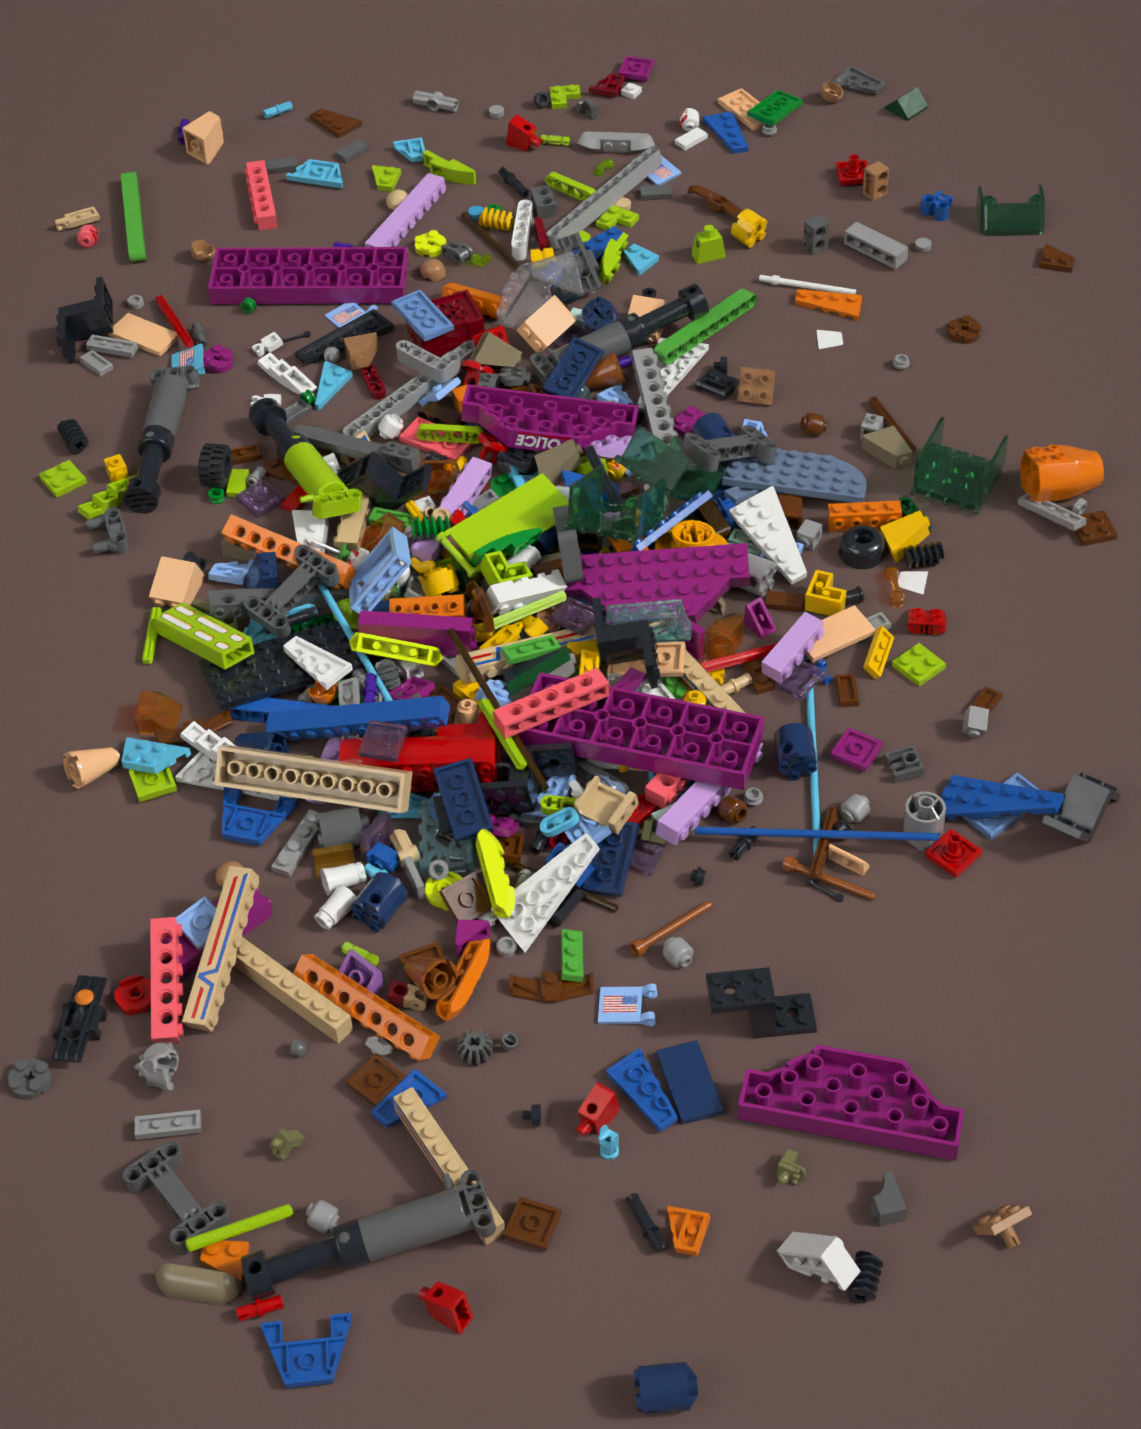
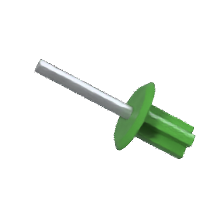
[311,539,351,562]

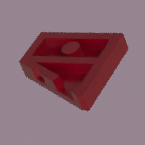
[589,73,625,97]

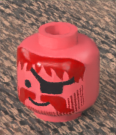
[77,224,99,248]

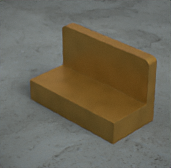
[312,843,355,880]

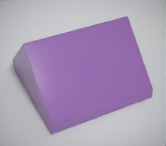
[332,949,384,1007]

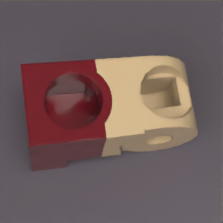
[387,980,428,1011]

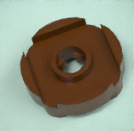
[948,315,982,344]

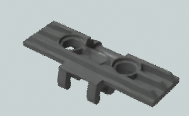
[557,232,603,296]

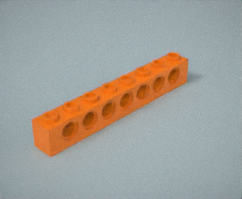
[221,514,357,590]
[293,954,440,1061]

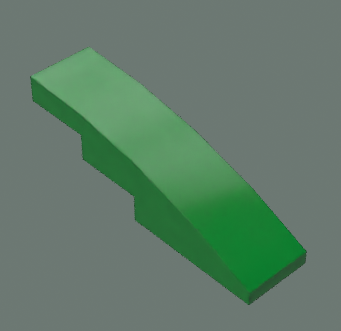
[471,528,542,566]

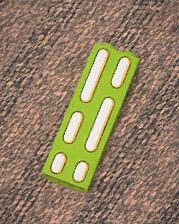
[154,602,254,669]

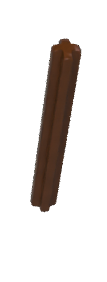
[869,396,916,453]
[809,806,840,880]

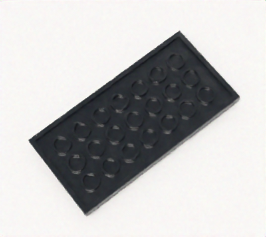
[198,620,365,711]

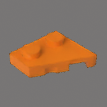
[667,1206,711,1257]
[200,1240,250,1283]

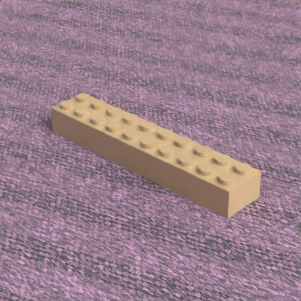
[214,745,412,813]

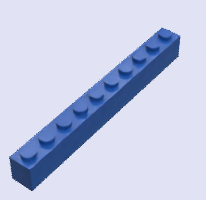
[265,696,450,741]

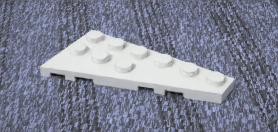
[638,338,709,409]

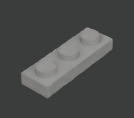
[86,335,139,358]
[135,1109,202,1140]

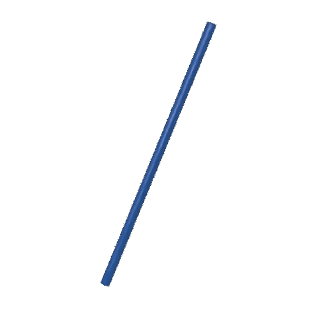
[695,827,938,841]

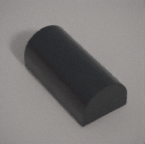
[548,888,584,927]

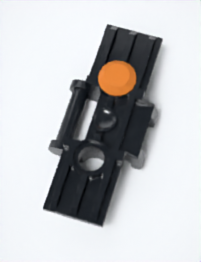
[52,975,108,1063]

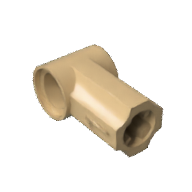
[390,829,421,868]

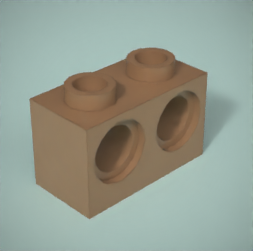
[863,161,889,201]

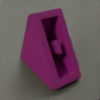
[744,597,777,639]
[455,919,491,958]

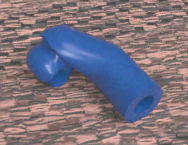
[814,659,832,685]

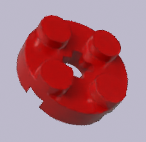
[114,975,151,1016]

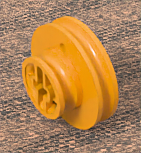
[655,520,728,550]

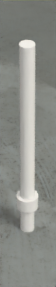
[759,275,856,294]

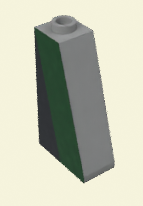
[502,647,577,702]

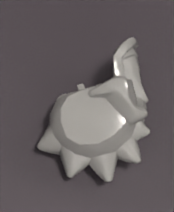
[134,1042,179,1091]

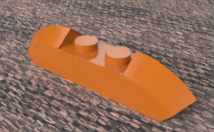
[436,939,490,1021]

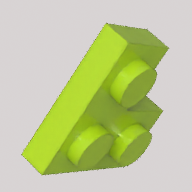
[550,84,581,109]
[596,205,639,230]

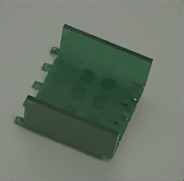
[910,416,1009,515]
[615,425,727,501]
[565,465,667,543]

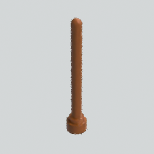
[782,855,876,900]
[629,901,713,957]

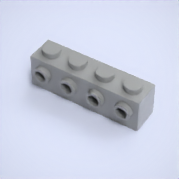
[844,222,908,269]

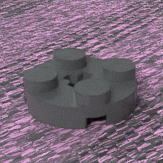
[498,366,532,386]
[8,1059,52,1100]

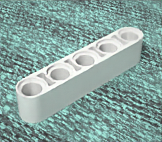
[511,200,533,261]

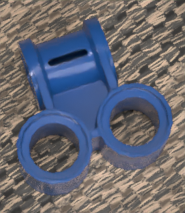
[920,190,954,221]

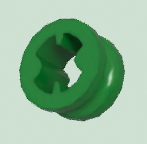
[240,298,257,314]
[300,389,316,405]
[208,487,225,504]

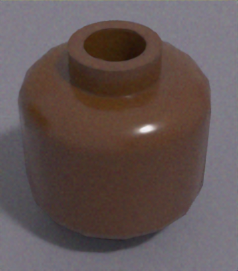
[800,413,827,437]
[718,796,748,824]

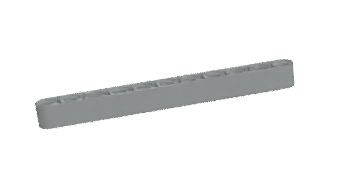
[546,147,662,250]
[343,340,475,438]

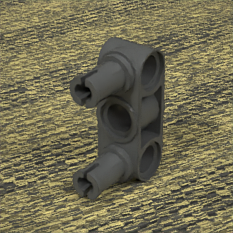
[86,507,129,555]

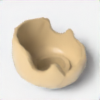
[386,189,408,210]

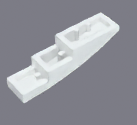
[257,353,317,395]
[180,721,235,762]

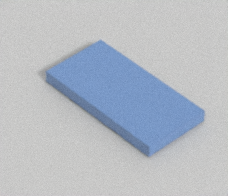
[391,290,454,342]
[962,772,1040,840]

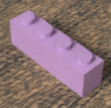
[762,612,825,683]

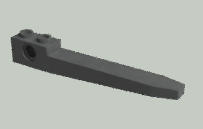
[293,425,422,474]
[207,588,349,619]

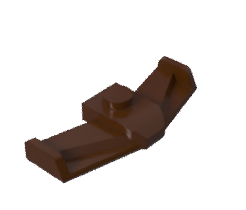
[687,185,743,222]
[466,580,495,633]
[154,709,233,744]
[509,971,594,1003]

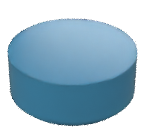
[468,206,484,220]

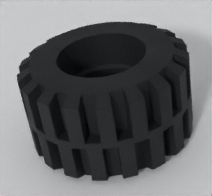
[198,443,233,489]

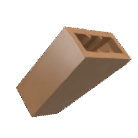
[344,332,379,370]

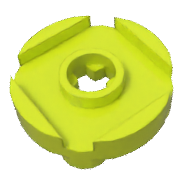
[415,230,446,257]
[425,871,462,911]

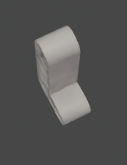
[396,340,461,383]

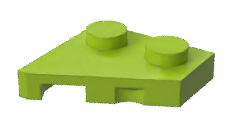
[372,165,401,192]

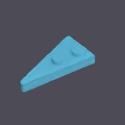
[315,361,353,410]

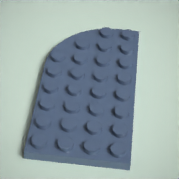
[722,448,867,503]

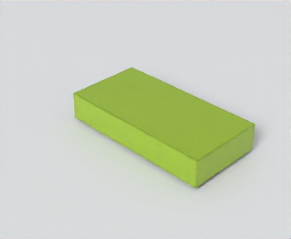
[226,469,250,498]

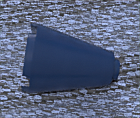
[234,731,290,754]

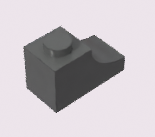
[870,1171,907,1227]

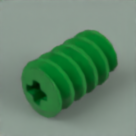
[411,515,449,539]

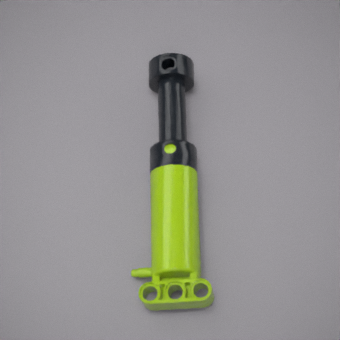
[249,398,362,519]

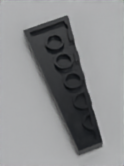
[295,309,394,365]

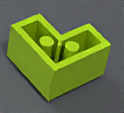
[480,551,533,586]

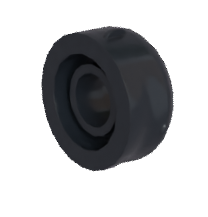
[838,525,886,569]

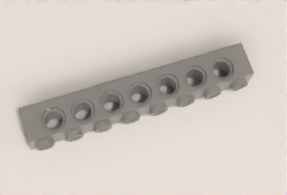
[632,348,681,464]

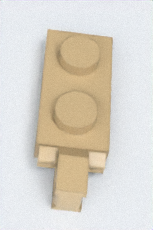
[55,206,100,231]

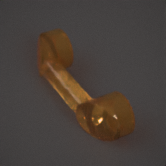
[884,567,905,608]

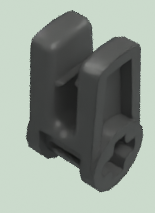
[441,239,473,265]

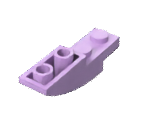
[585,430,655,458]

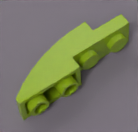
[423,150,476,185]
[599,232,629,286]

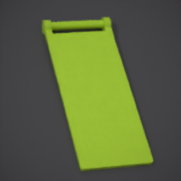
[435,473,576,579]

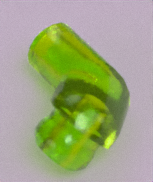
[595,158,615,176]
[471,253,492,267]

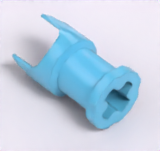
[599,1124,619,1160]

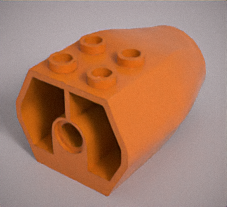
[1020,444,1104,503]

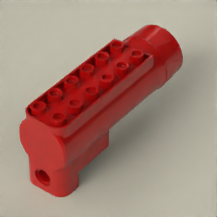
[339,712,500,792]

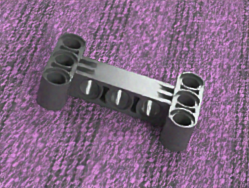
[682,425,777,472]
[553,505,584,584]
[244,545,341,638]
[122,1141,231,1255]

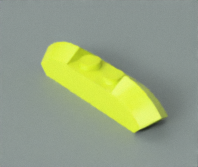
[349,632,443,667]
[475,829,515,919]

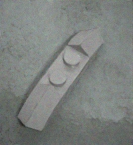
[577,132,655,153]

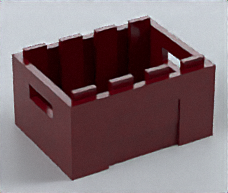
[406,289,485,357]

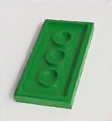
[747,90,803,126]

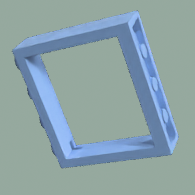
[348,526,411,614]

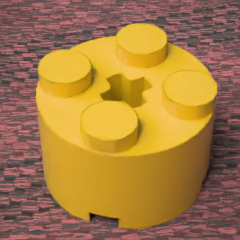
[731,209,768,248]
[418,563,460,597]

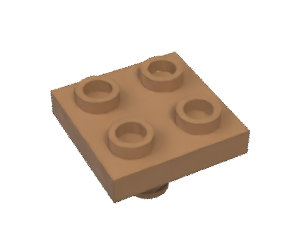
[738,367,776,405]
[972,1204,1032,1249]

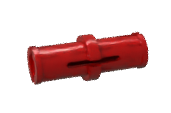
[235,1294,284,1322]

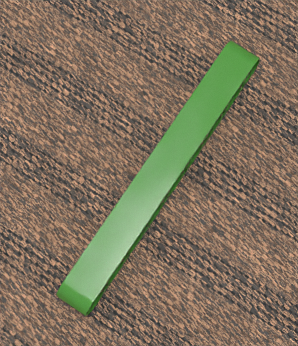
[121,172,147,263]
[653,289,758,365]

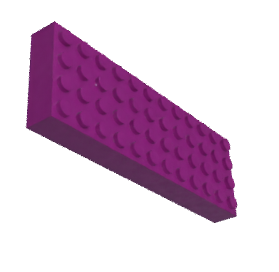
[208,247,409,304]
[518,672,765,791]

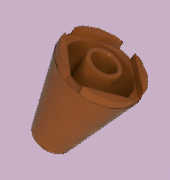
[584,352,626,390]
[404,956,458,1000]

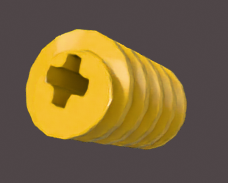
[479,207,514,232]

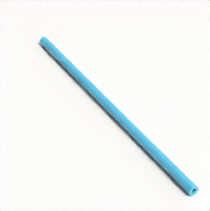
[317,581,410,737]
[806,683,820,855]

